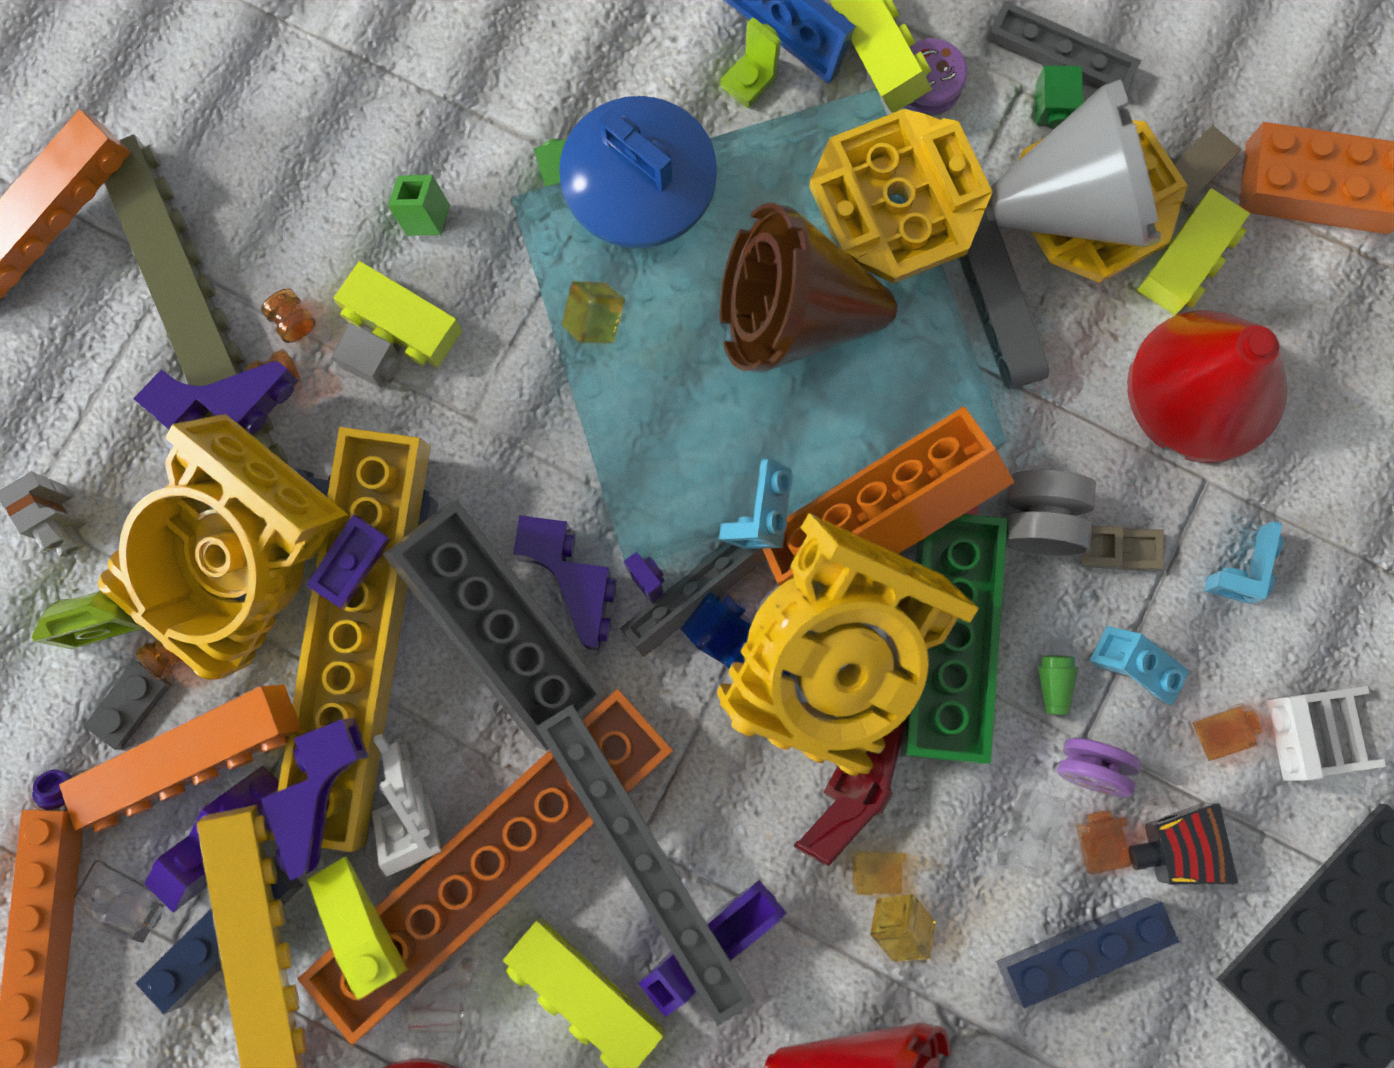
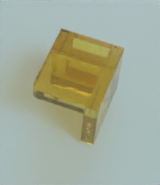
[562,281,625,343]
[852,850,907,895]
[870,894,936,962]

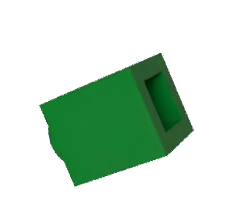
[1035,66,1083,129]

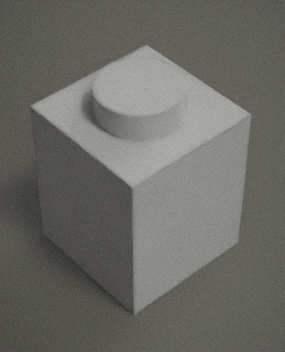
[331,323,399,388]

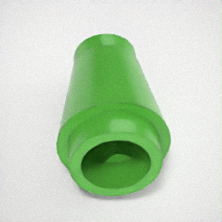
[1037,655,1079,714]

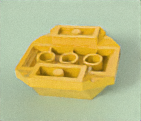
[809,109,993,284]
[1018,120,1188,283]

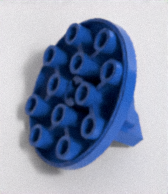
[559,96,717,248]

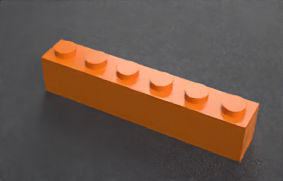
[0,109,131,300]
[59,684,302,833]
[0,809,83,1068]

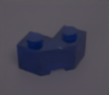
[680,591,791,676]

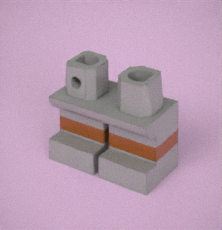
[0,471,87,557]

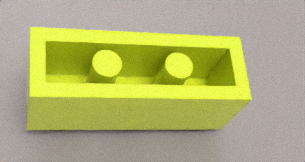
[1137,188,1250,315]
[333,261,463,369]

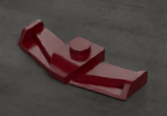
[793,720,906,866]

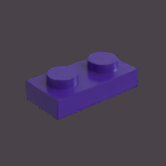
[306,515,391,609]
[623,551,665,603]

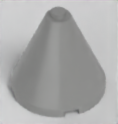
[985,80,1161,247]

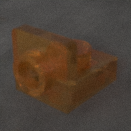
[1192,702,1263,761]
[1075,810,1131,874]

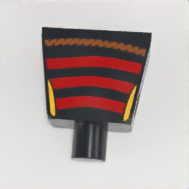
[1128,803,1238,884]

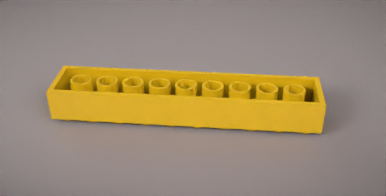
[269,427,431,852]

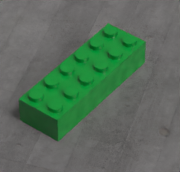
[900,514,1008,765]

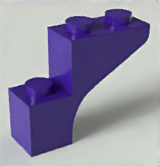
[134,361,299,434]
[513,515,617,651]
[261,718,369,881]
[144,765,279,913]
[638,880,787,1017]

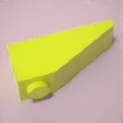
[307,856,408,1000]

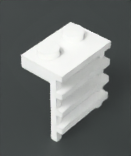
[1266,686,1386,781]
[372,733,441,877]

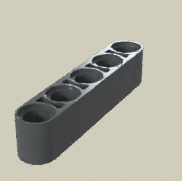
[959,211,1049,390]

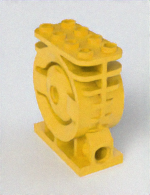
[97,414,348,680]
[716,513,978,776]

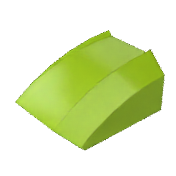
[31,590,145,650]

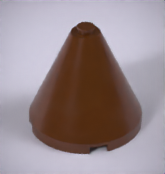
[719,203,897,373]

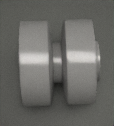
[1006,470,1096,556]

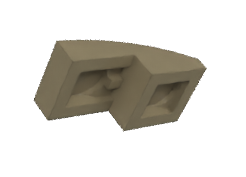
[1174,125,1242,207]
[1081,526,1164,571]

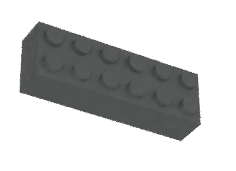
[382,500,609,751]

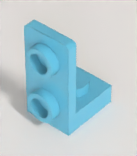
[719,459,792,549]
[1204,521,1284,604]
[1089,626,1189,705]

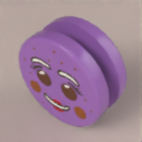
[905,38,967,116]
[1057,738,1142,797]

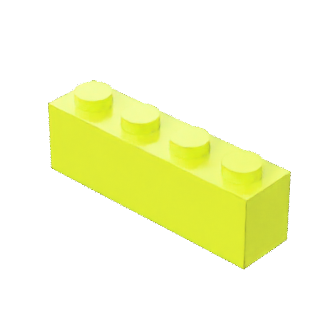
[829,0,932,113]
[502,917,665,1068]

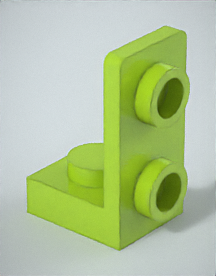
[720,17,781,109]

